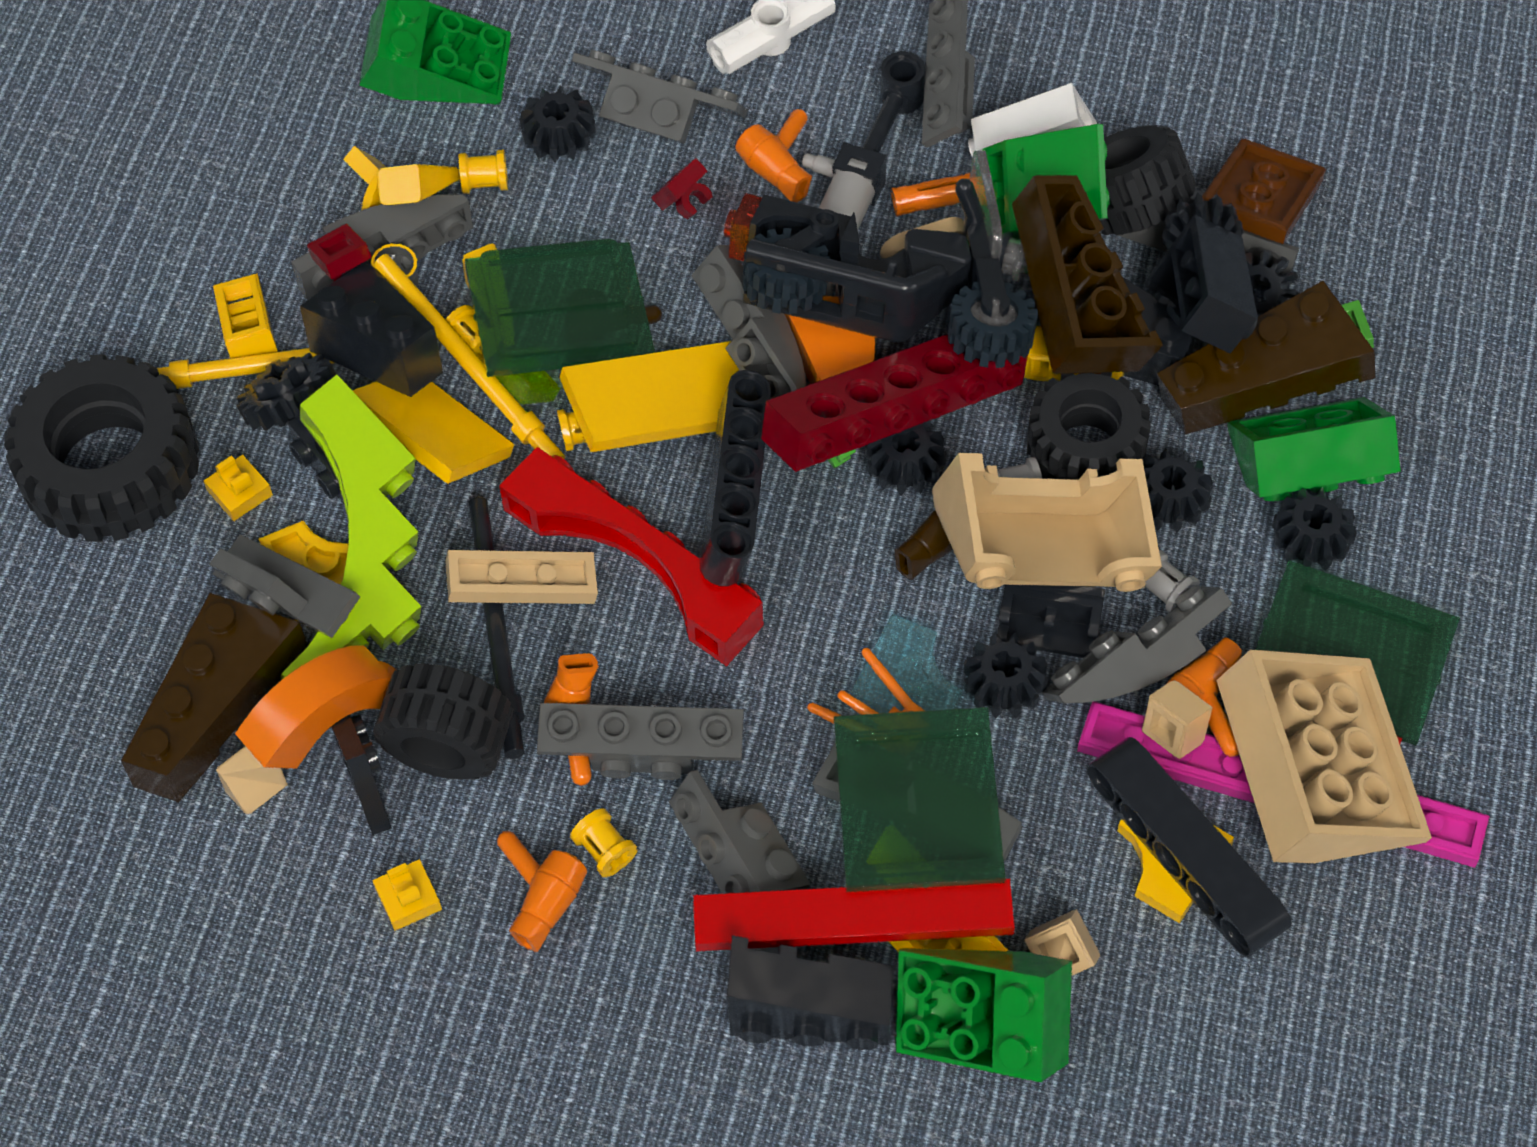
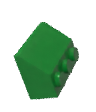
[1227,397,1401,501]

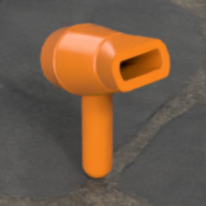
[735,109,812,203]
[1165,637,1242,757]
[544,653,598,786]
[497,831,587,952]

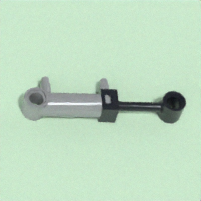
[786,51,925,296]

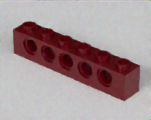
[761,324,1028,472]

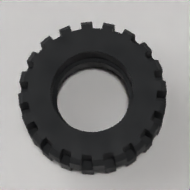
[4,354,199,542]

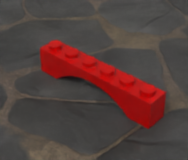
[499,447,764,667]

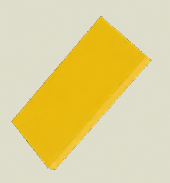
[559,341,740,452]

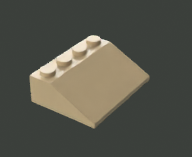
[1216,650,1432,863]

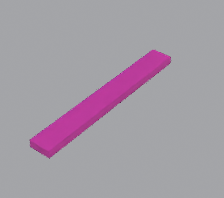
[1077,701,1489,868]

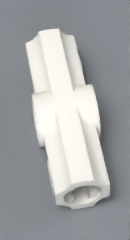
[707,0,835,74]

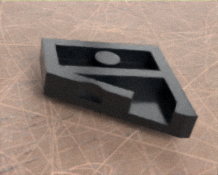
[331,714,392,835]

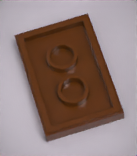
[1202,138,1326,244]

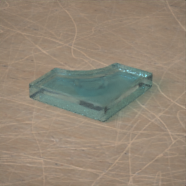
[850,614,962,739]

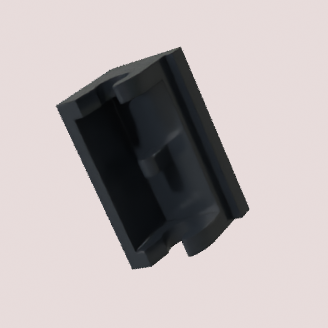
[997,585,1105,658]

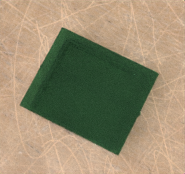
[465,239,655,377]
[1255,560,1460,746]
[834,707,1006,892]

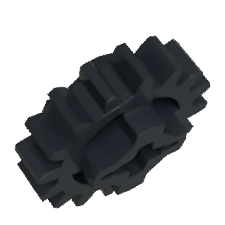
[236,353,337,430]

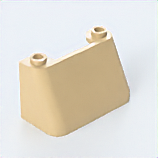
[932,453,1162,592]

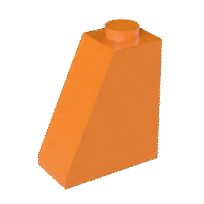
[785,296,876,384]

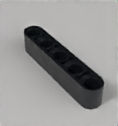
[700,370,771,586]
[1087,737,1292,958]

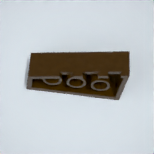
[1012,175,1163,374]
[1157,281,1376,435]
[121,593,308,803]

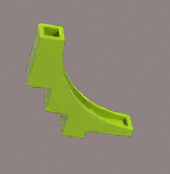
[281,375,421,679]

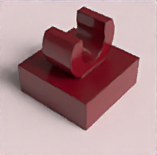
[651,158,713,219]
[307,223,372,281]

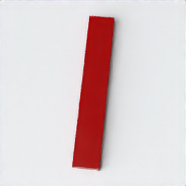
[693,879,1015,951]

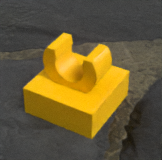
[204,454,273,521]
[372,859,442,931]

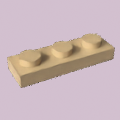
[445,550,598,604]

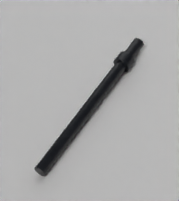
[468,497,525,759]

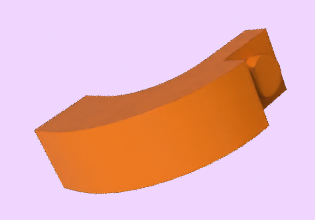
[235,645,396,769]

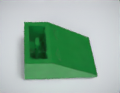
[359,0,511,104]
[982,124,1109,241]
[896,948,1072,1082]

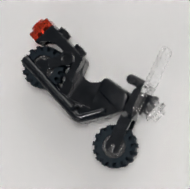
[724,150,1038,368]

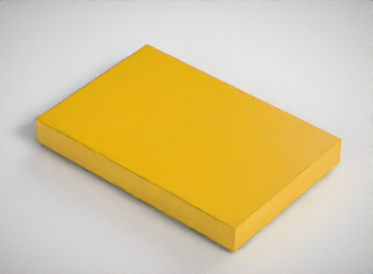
[352,382,514,484]

